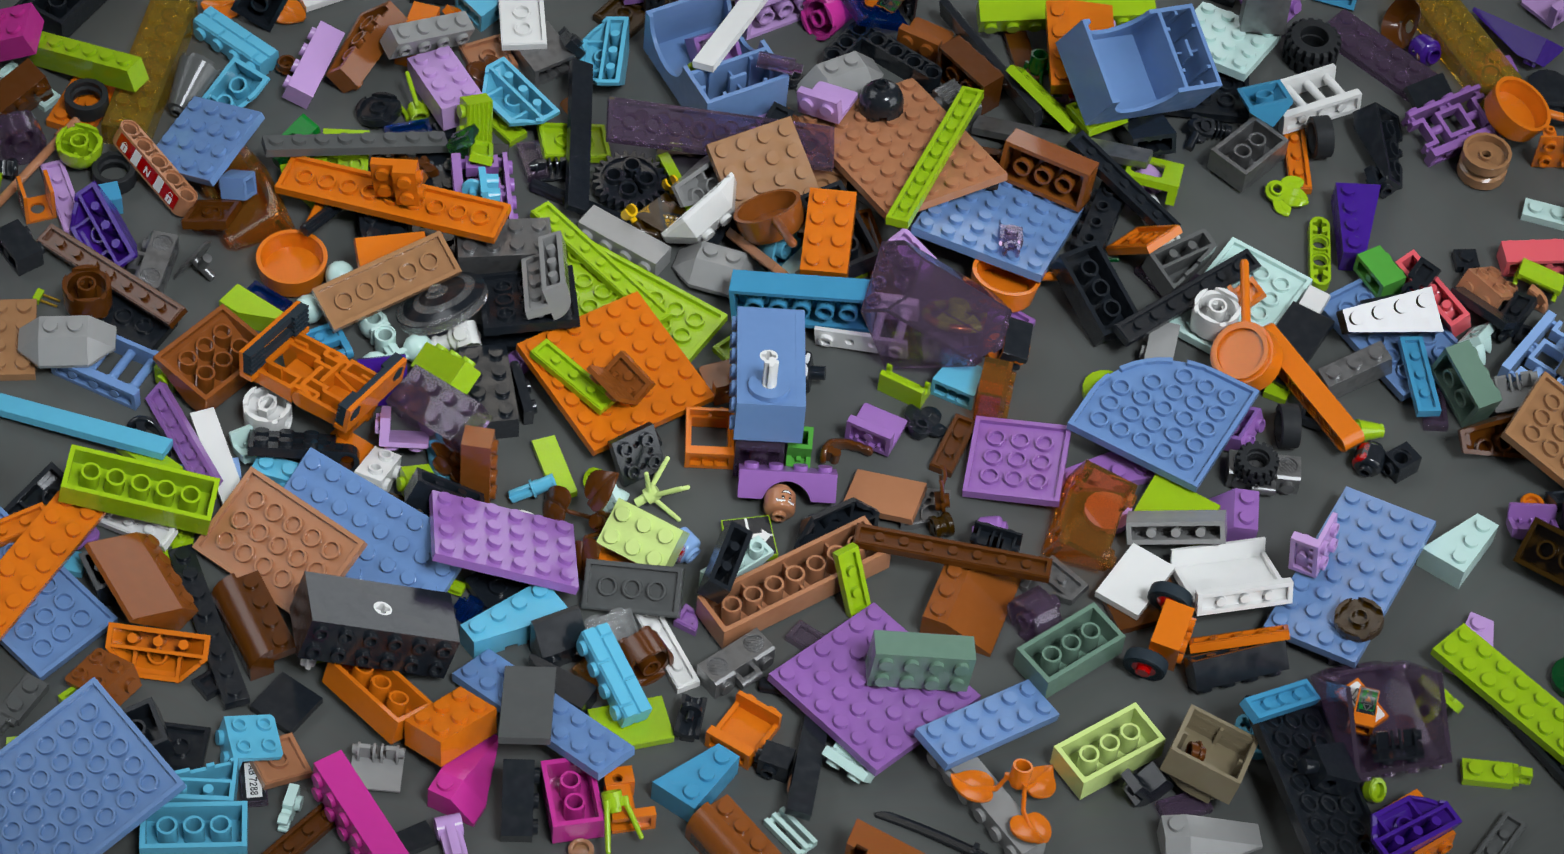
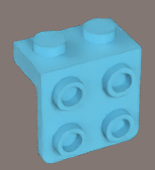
[215,714,283,770]

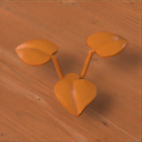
[200,0,306,24]
[950,759,1056,844]

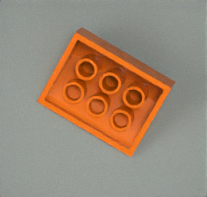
[1045,0,1114,95]

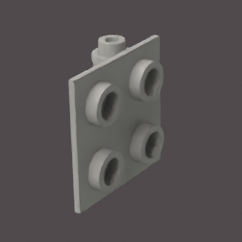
[1492,370,1538,413]
[351,741,406,793]

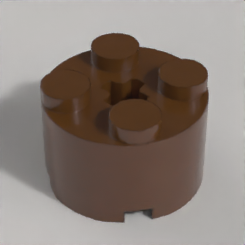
[62,264,113,319]
[618,626,674,687]

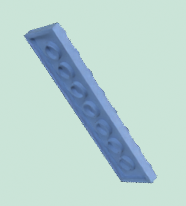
[452,649,635,781]

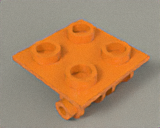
[1531,125,1564,168]

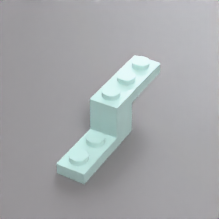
[1520,198,1564,231]

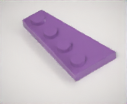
[1061,451,1155,497]

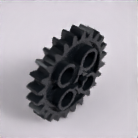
[592,150,667,211]

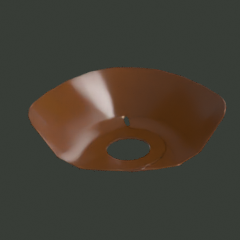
[1381,0,1421,53]

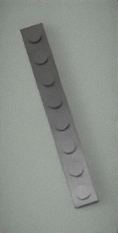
[261,131,449,157]

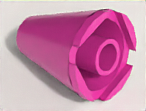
[800,0,861,40]

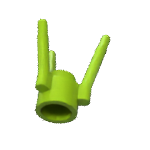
[401,71,430,124]
[601,789,644,854]

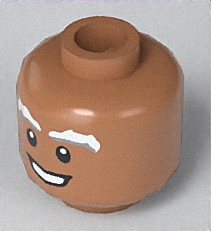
[764,484,796,522]

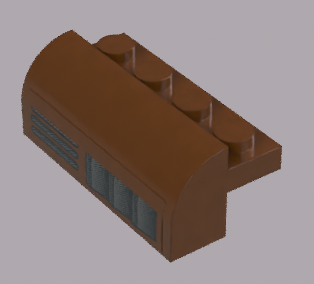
[211,570,296,681]

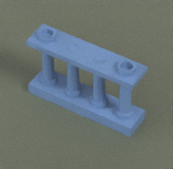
[51,335,159,411]

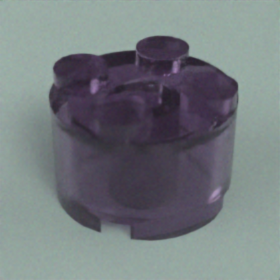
[0,110,47,165]
[1007,585,1063,642]

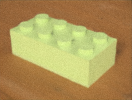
[1050,702,1166,800]

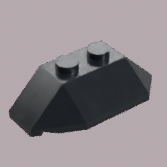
[793,497,880,550]

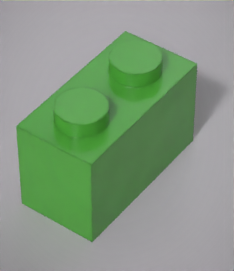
[1353,245,1406,297]

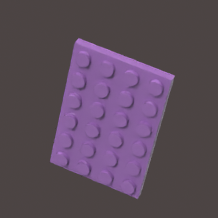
[429,490,579,595]

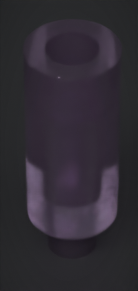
[756,51,804,75]

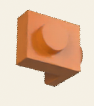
[1227,276,1267,308]

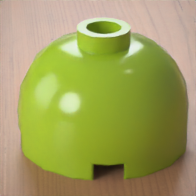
[55,123,103,169]

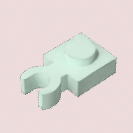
[277,783,304,833]

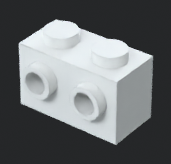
[354,446,403,492]

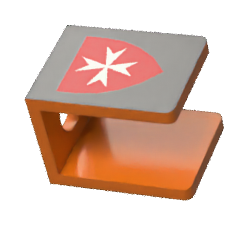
[16,170,57,225]

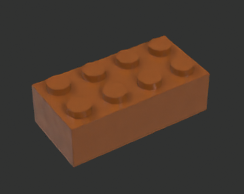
[999,128,1099,212]

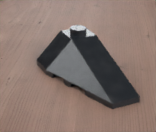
[1353,102,1403,190]
[4,461,64,515]

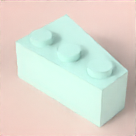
[1416,513,1499,589]

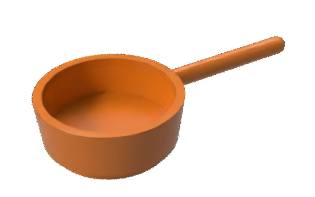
[1484,76,1564,142]
[256,202,328,297]
[970,259,1058,313]
[1210,259,1283,390]

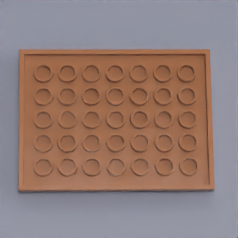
[795,78,1008,220]

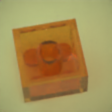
[973,356,1016,420]

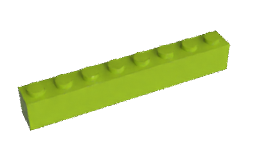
[976,0,1156,34]

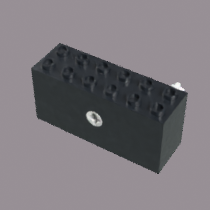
[290,571,460,679]

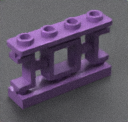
[1401,84,1501,167]
[451,152,518,219]

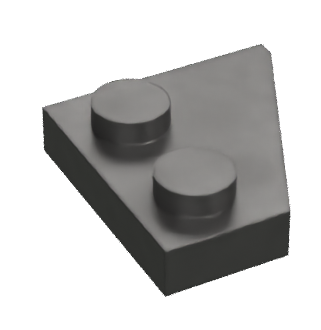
[1020,555,1089,605]

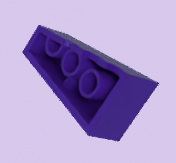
[1331,182,1381,271]

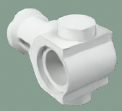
[431,320,482,351]

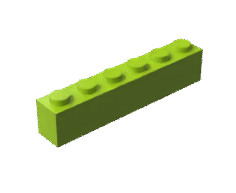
[29,31,149,93]

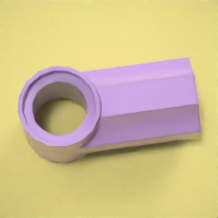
[433,813,468,854]

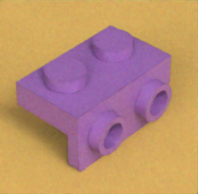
[1505,502,1559,540]

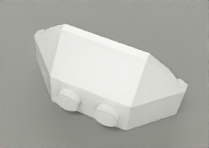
[661,172,737,244]

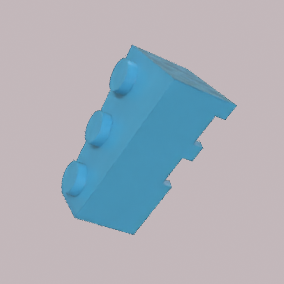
[651,743,740,822]

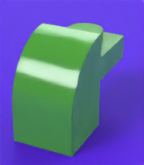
[785,426,814,468]

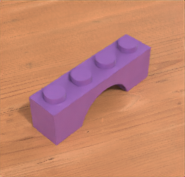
[737,460,838,503]

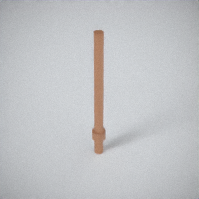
[0,117,81,208]

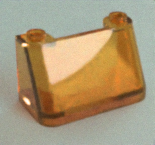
[201,146,296,249]
[1041,460,1138,572]

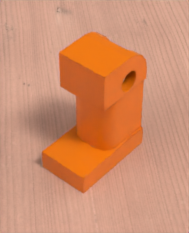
[604,765,657,834]

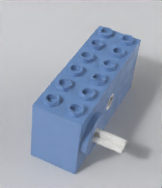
[729,306,806,443]

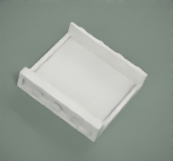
[1170,537,1294,616]

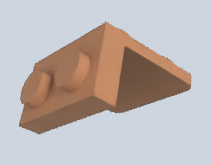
[1456,266,1518,309]

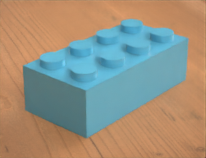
[139,801,248,854]

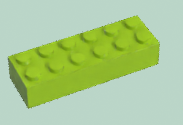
[58,444,220,536]

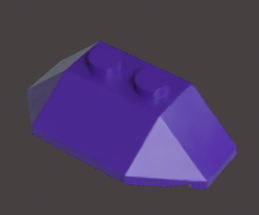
[70,181,138,267]
[1370,795,1463,854]

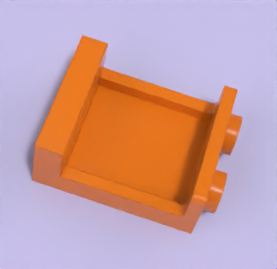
[704,690,782,770]

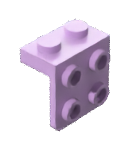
[1521,0,1564,29]
[797,81,858,124]
[375,406,429,452]

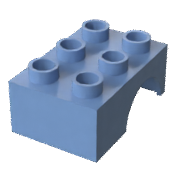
[643,0,789,140]
[1056,3,1223,126]

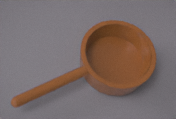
[733,189,805,248]

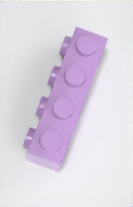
[282,21,345,110]

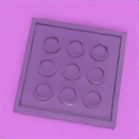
[962,415,1072,507]

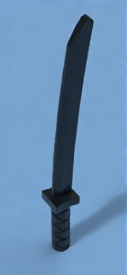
[874,811,988,854]

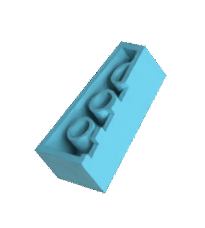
[459,585,568,659]

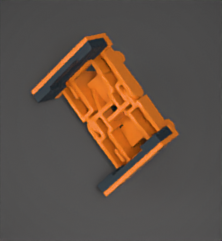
[239,301,407,441]

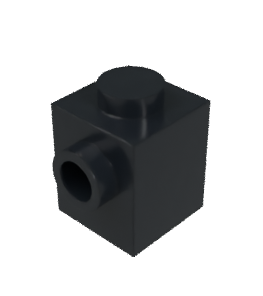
[754,740,796,783]

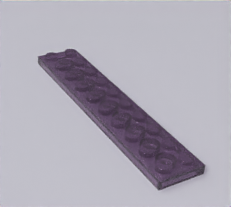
[606,97,835,172]

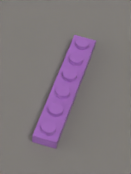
[145,381,223,486]

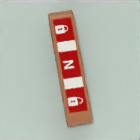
[113,120,198,217]

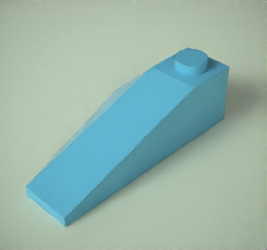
[202,56,271,107]

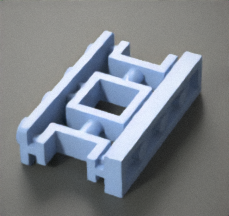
[1497,310,1564,386]

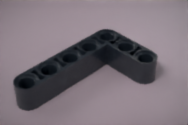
[822,21,942,94]

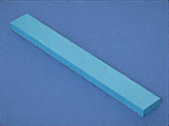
[0,393,173,460]

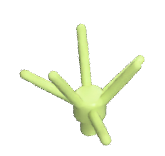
[634,456,690,522]

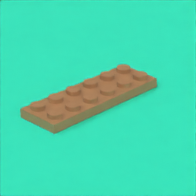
[311,230,462,333]

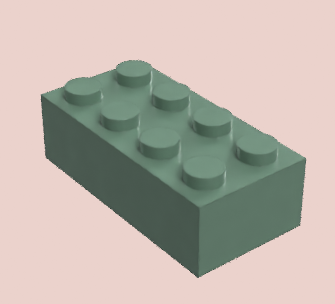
[1013,602,1126,699]
[865,630,976,692]

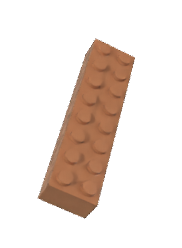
[696,516,891,649]

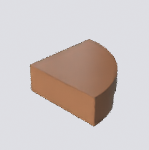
[1527,284,1548,314]

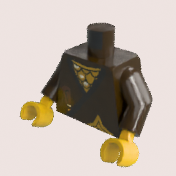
[621,175,686,246]

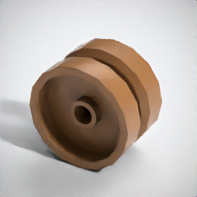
[1456,132,1512,190]

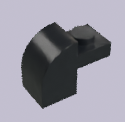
[1120,761,1175,807]

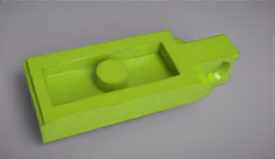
[1460,758,1533,789]

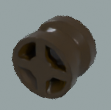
[927,512,955,538]

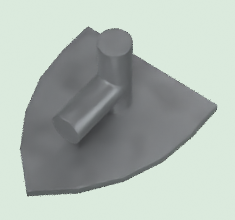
[173,240,216,281]

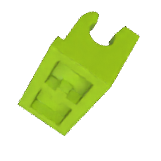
[1512,258,1564,303]
[877,363,931,409]

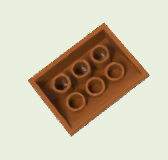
[153,304,259,411]
[84,532,199,631]
[919,564,1021,657]

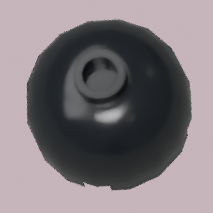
[859,78,904,122]

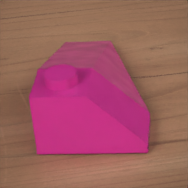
[427,734,499,827]

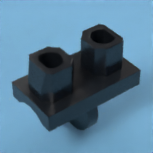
[674,693,707,743]

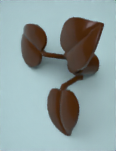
[543,470,619,581]

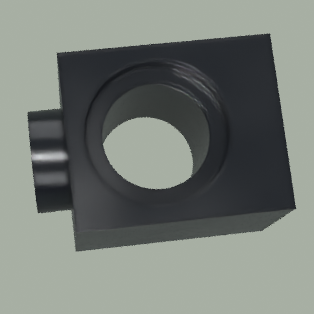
[1382,441,1422,484]

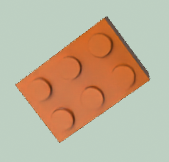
[404,686,497,767]

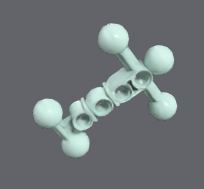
[296,261,432,362]

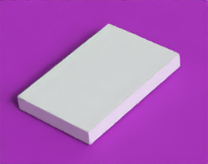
[498,0,547,51]
[1095,543,1175,620]

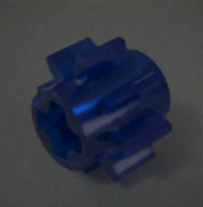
[453,595,484,623]

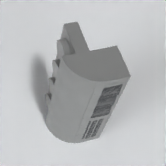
[521,230,571,320]

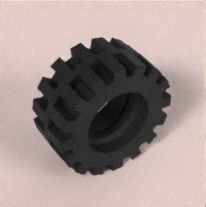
[1234,441,1280,487]

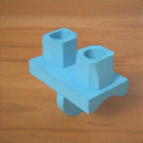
[462,167,501,201]

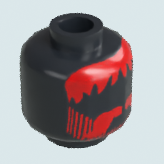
[1352,440,1386,477]

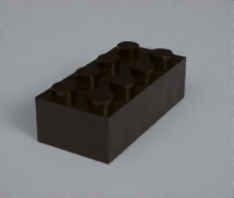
[1513,517,1564,586]

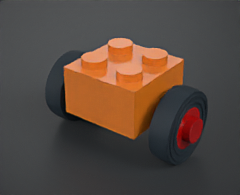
[1123,581,1197,681]

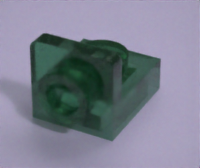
[446,124,479,159]

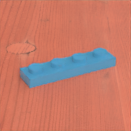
[1398,336,1442,417]
[1239,679,1321,724]

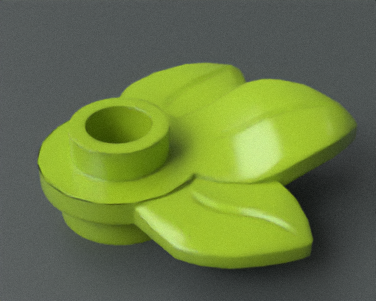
[1265,176,1309,217]

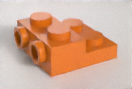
[370,157,426,206]

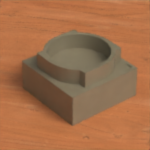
[1160,704,1258,805]

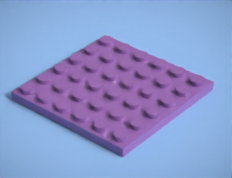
[767,602,981,776]

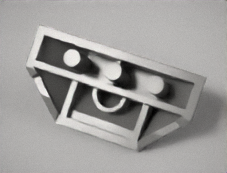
[794,51,884,98]
[672,241,766,298]
[17,315,117,368]

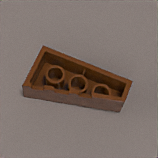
[0,58,54,130]

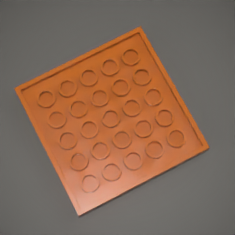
[516,291,714,456]

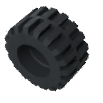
[1282,18,1342,74]

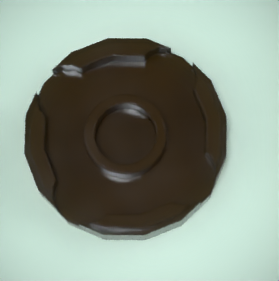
[1334,597,1384,642]

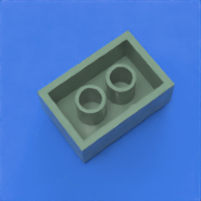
[1431,340,1503,428]

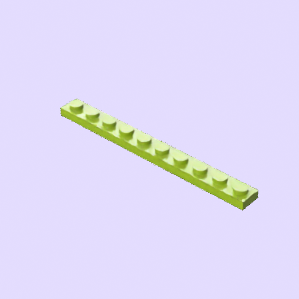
[886,86,984,229]

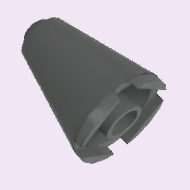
[167,52,222,117]

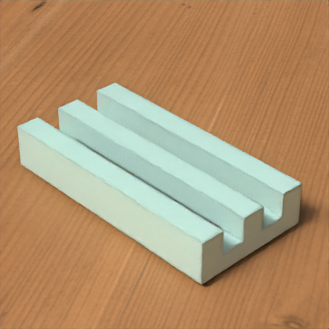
[763,806,818,854]

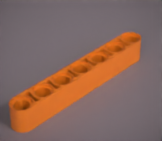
[1263,323,1365,452]

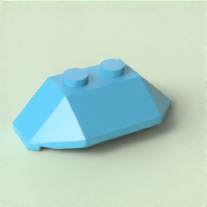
[580,16,629,86]
[482,56,560,127]

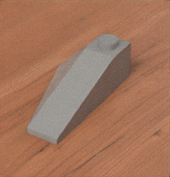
[671,155,719,207]
[1157,814,1263,854]

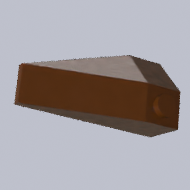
[1458,409,1527,459]

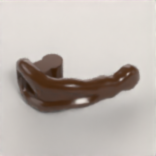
[819,438,873,465]

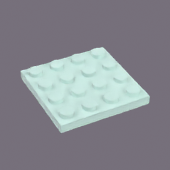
[1195,2,1282,82]

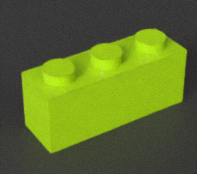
[410,342,481,397]

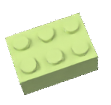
[597,498,690,567]

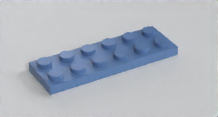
[914,679,1060,771]

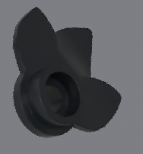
[904,404,947,440]

